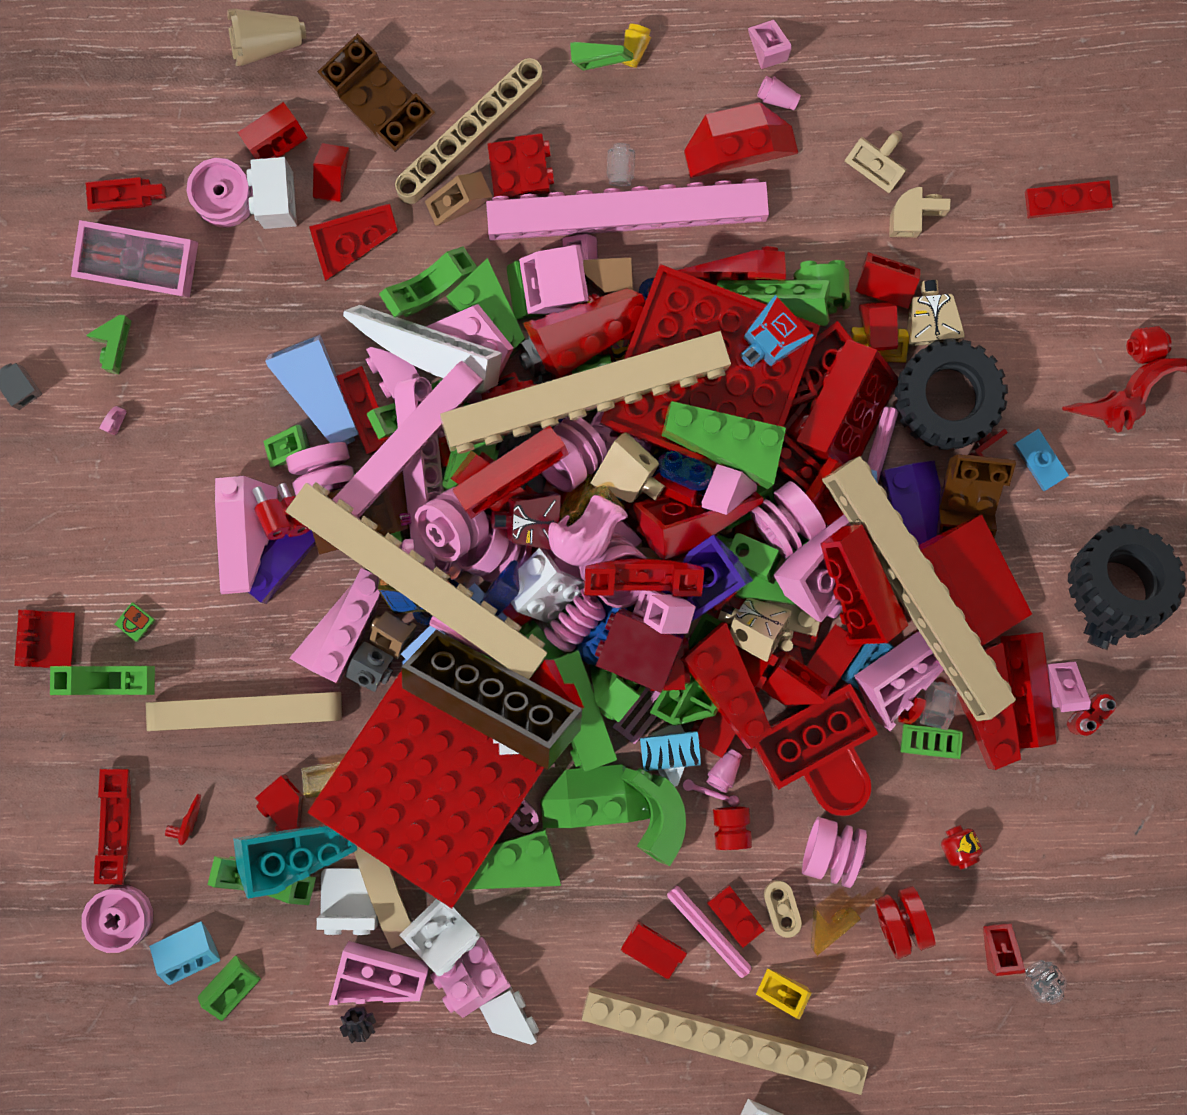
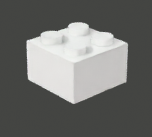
[247,157,297,229]

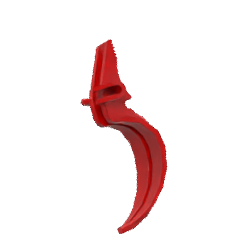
[1062,358,1187,433]

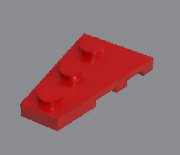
[309,203,398,281]

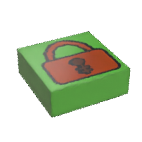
[114,602,156,642]

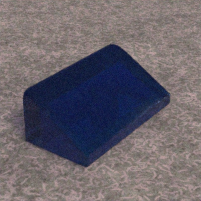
[480,560,520,616]

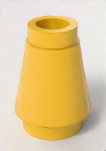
[622,24,651,68]

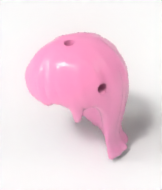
[548,495,628,566]

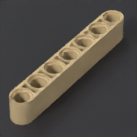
[395,58,543,204]
[146,692,342,731]

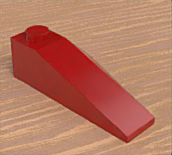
[678,246,786,285]

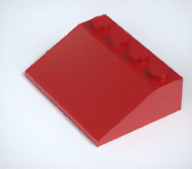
[797,339,899,465]
[918,514,1032,646]

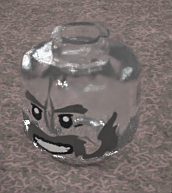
[1024,960,1068,1004]

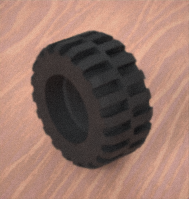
[894,339,1008,450]
[1068,524,1186,638]

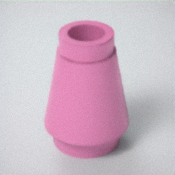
[757,76,801,110]
[706,748,743,793]

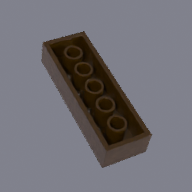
[402,629,582,770]

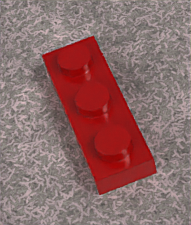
[1024,180,1113,219]
[336,366,390,455]

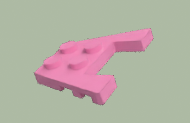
[426,304,513,407]

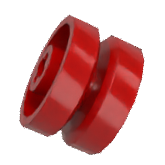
[874,886,936,960]

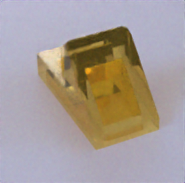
[810,907,861,956]

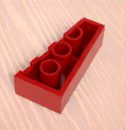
[820,524,909,645]

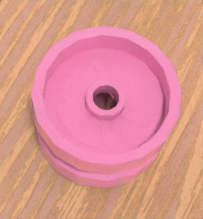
[187,158,253,228]
[286,442,355,496]
[415,487,489,562]
[82,885,153,953]

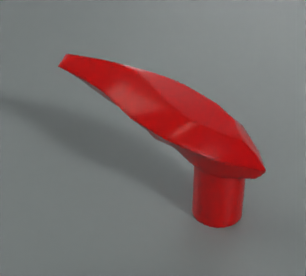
[165,794,201,846]

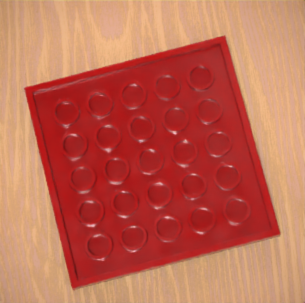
[599,264,820,486]
[307,670,544,909]

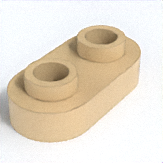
[764,880,802,938]

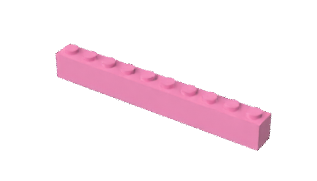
[486,179,769,241]

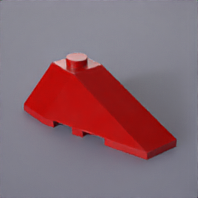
[634,491,763,560]

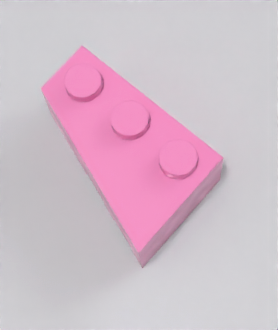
[854,631,944,731]
[329,941,430,1005]

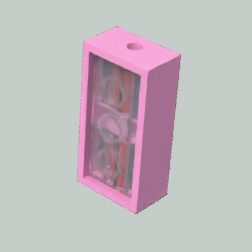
[71,220,198,298]

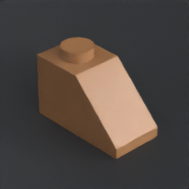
[425,172,492,226]
[583,258,633,296]

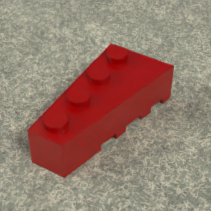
[523,288,646,378]
[952,643,1021,770]

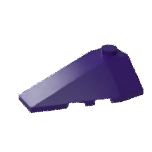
[880,461,941,545]
[248,530,316,604]
[661,535,753,622]

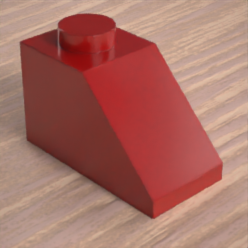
[761,652,832,705]

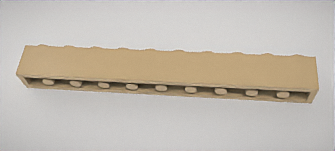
[440,331,731,454]
[822,456,1016,721]
[285,482,547,680]
[582,987,868,1095]

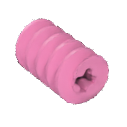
[544,588,606,652]

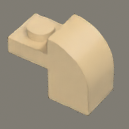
[889,187,950,238]

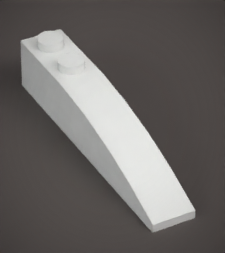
[343,305,502,393]

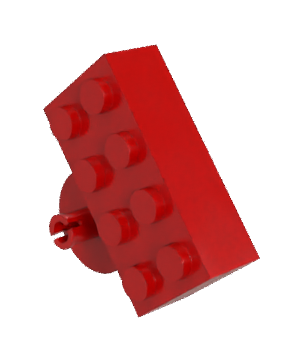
[753,683,878,816]

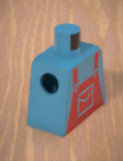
[740,295,813,367]

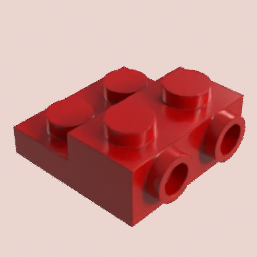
[487,133,554,198]

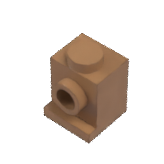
[369,612,417,659]

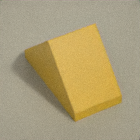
[756,968,812,1019]

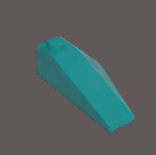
[233,825,357,899]

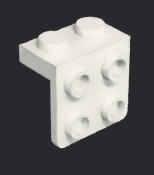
[500,548,584,623]
[317,868,378,935]
[400,899,480,976]

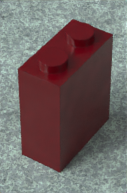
[595,608,686,693]

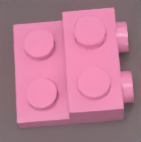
[430,937,511,1018]

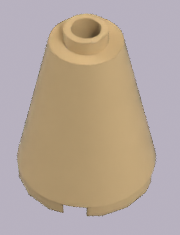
[227,9,306,66]

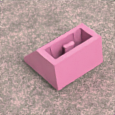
[519,245,589,314]

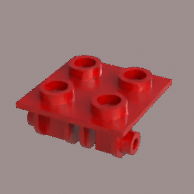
[14,610,75,668]

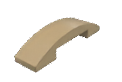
[354,846,412,949]

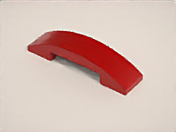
[584,559,704,596]
[93,769,131,885]

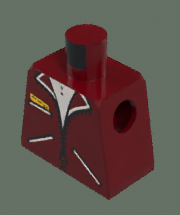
[491,491,561,550]

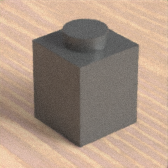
[0,363,42,410]

